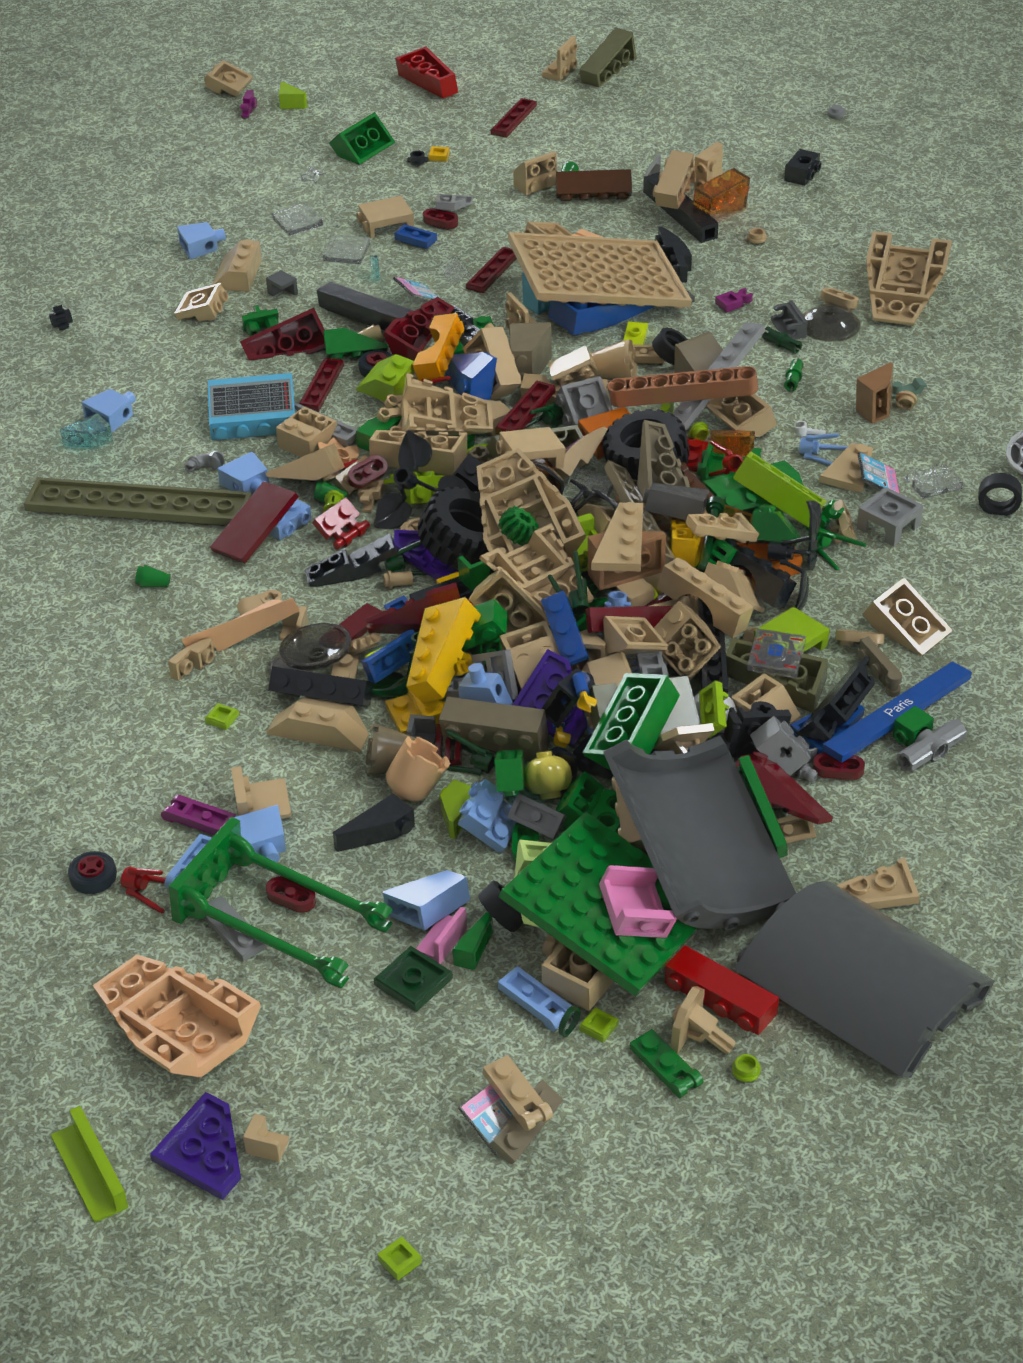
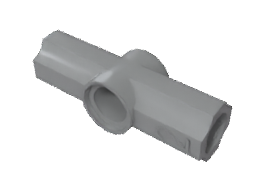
[896,719,967,772]

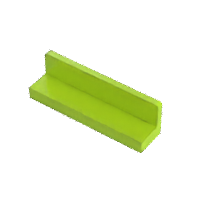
[733,452,827,527]
[51,1105,128,1222]

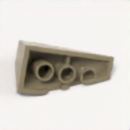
[637,420,690,498]

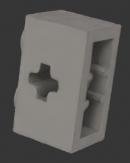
[750,716,811,776]

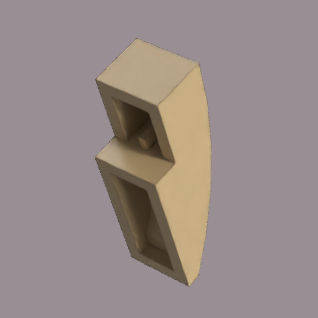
[552,426,608,480]

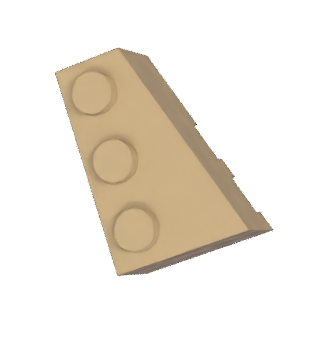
[653,150,696,209]

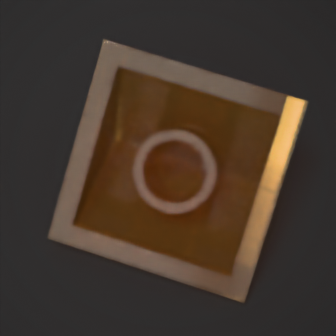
[710,430,755,457]

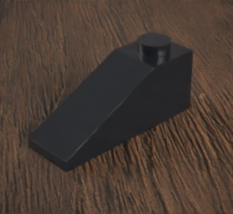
[333,793,415,852]

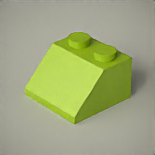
[357,354,414,403]

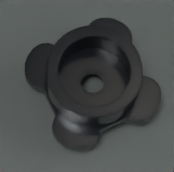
[407,150,429,166]

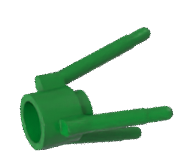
[808,527,867,570]

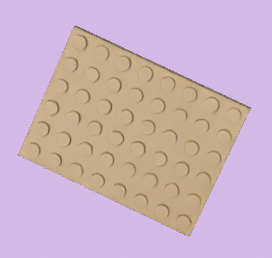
[507,232,692,308]

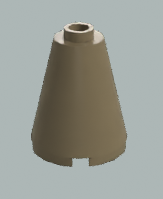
[366,724,416,775]

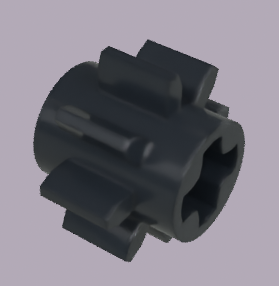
[49,305,73,331]

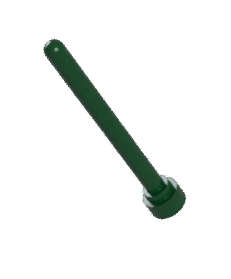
[698,496,725,572]

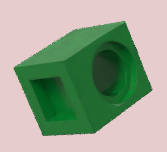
[893,706,934,747]

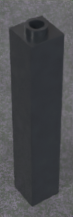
[643,172,718,243]
[316,282,414,331]

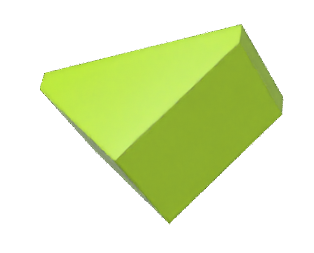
[279,81,308,109]

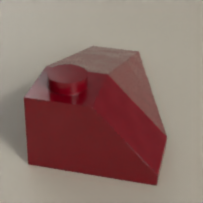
[383,297,455,361]
[240,308,325,360]
[365,583,460,634]
[735,752,833,825]

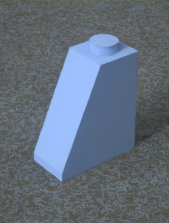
[383,870,470,930]

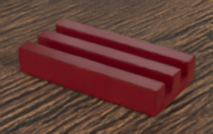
[435,724,462,766]

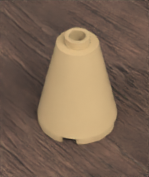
[591,340,637,379]

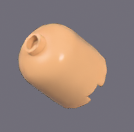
[386,736,450,802]

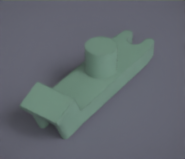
[892,378,927,399]

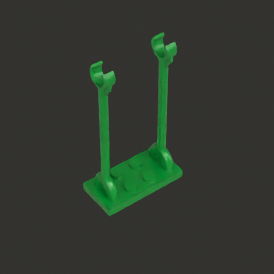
[169,817,393,988]

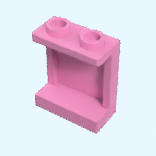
[599,866,677,938]

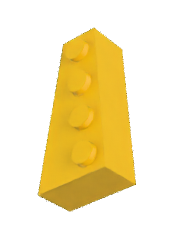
[670,517,704,568]
[406,597,481,703]

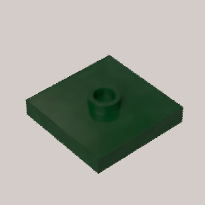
[374,946,453,1012]

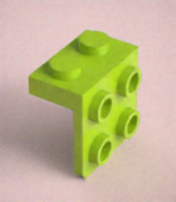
[383,471,444,504]

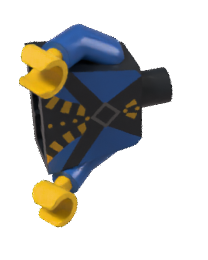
[541,668,597,748]

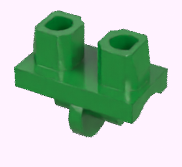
[242,305,279,337]

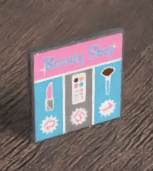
[393,277,438,303]
[857,452,900,493]
[458,1083,513,1155]

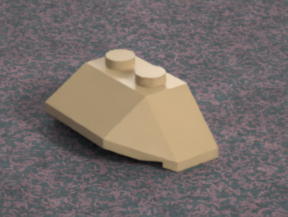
[267,696,369,752]

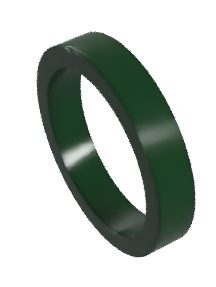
[558,1006,581,1038]

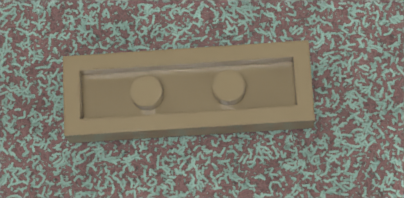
[489,1080,563,1164]

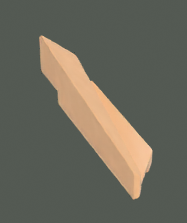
[182,598,300,652]

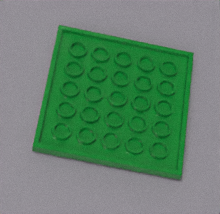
[499,812,699,997]

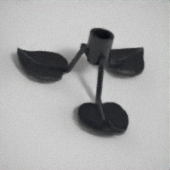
[373,431,469,529]
[532,461,618,513]
[768,501,821,610]

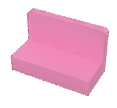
[416,907,467,964]

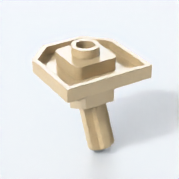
[653,723,714,754]
[670,986,735,1054]

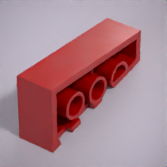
[395,46,458,98]

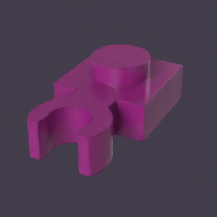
[240,90,257,118]
[715,288,753,313]

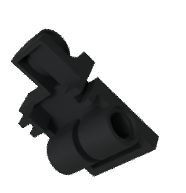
[705,701,792,759]

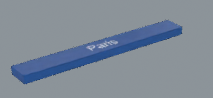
[822,661,972,762]

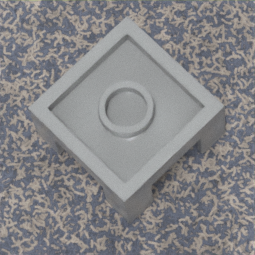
[857,487,923,547]

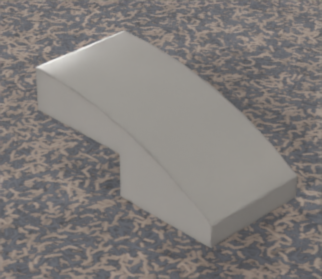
[636,652,668,675]

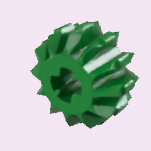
[498,506,539,546]

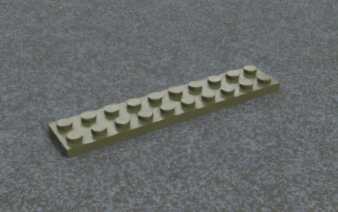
[24,477,252,525]

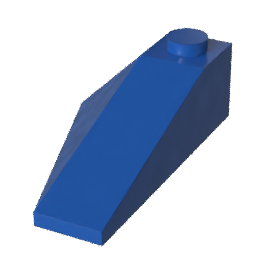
[445,352,497,399]

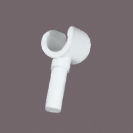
[795,421,826,437]

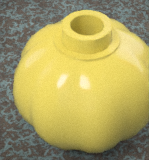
[524,751,572,800]

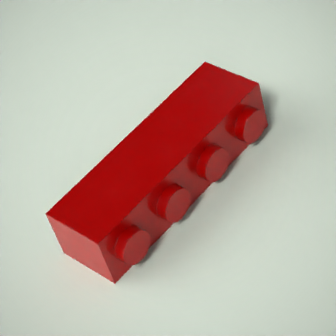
[665,945,779,1036]

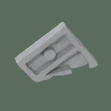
[435,193,473,212]

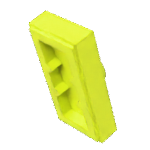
[623,321,648,345]

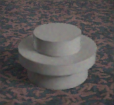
[828,105,846,119]

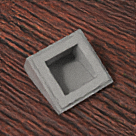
[645,155,661,176]

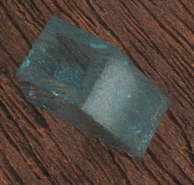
[60,414,113,449]

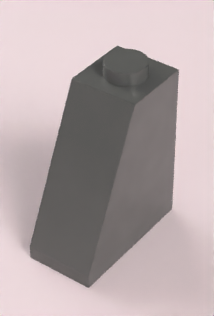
[643,483,709,520]

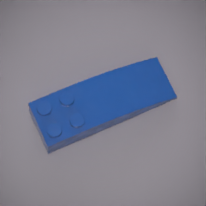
[548,301,655,335]

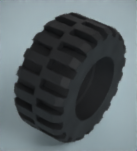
[602,409,689,480]
[418,487,489,570]

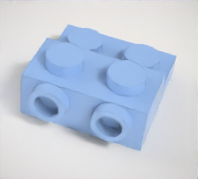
[269,499,312,540]
[458,779,517,853]

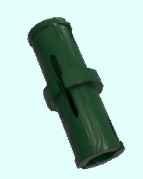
[762,326,802,354]

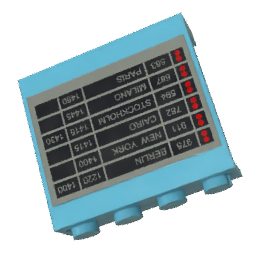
[208,373,295,440]

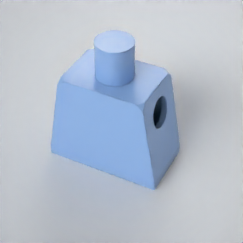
[177,222,226,259]
[82,389,136,433]
[217,452,269,494]
[458,663,513,705]
[234,805,286,862]

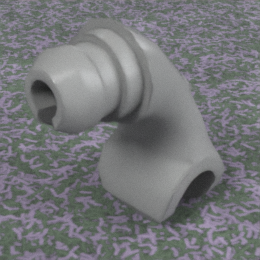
[184,451,225,472]
[796,742,818,782]

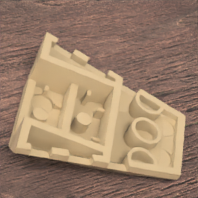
[401,373,493,436]
[479,524,594,609]

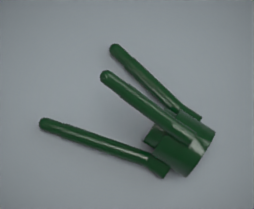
[524,402,564,429]
[384,540,427,576]
[548,551,589,615]
[446,730,496,776]

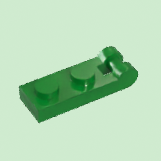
[630,1029,704,1098]

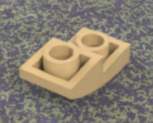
[168,638,215,681]

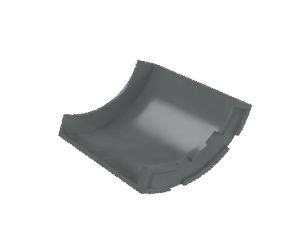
[603,736,796,930]
[734,881,995,1078]

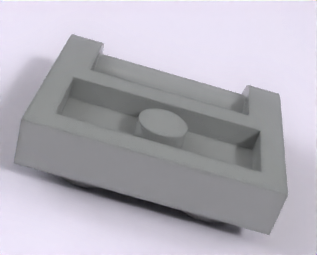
[471,649,518,700]

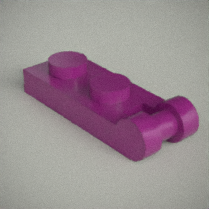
[161,795,236,835]

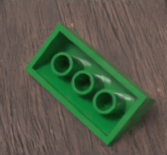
[702,460,804,517]
[583,673,680,770]

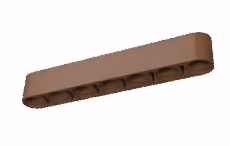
[607,366,758,407]

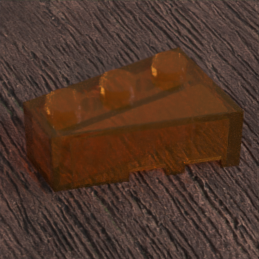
[693,168,750,215]

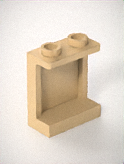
[356,196,414,238]
[496,427,566,469]

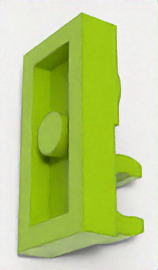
[699,680,729,738]

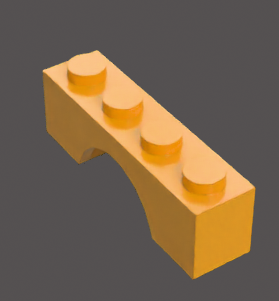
[413,313,464,381]

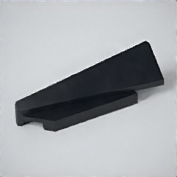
[795,656,875,742]

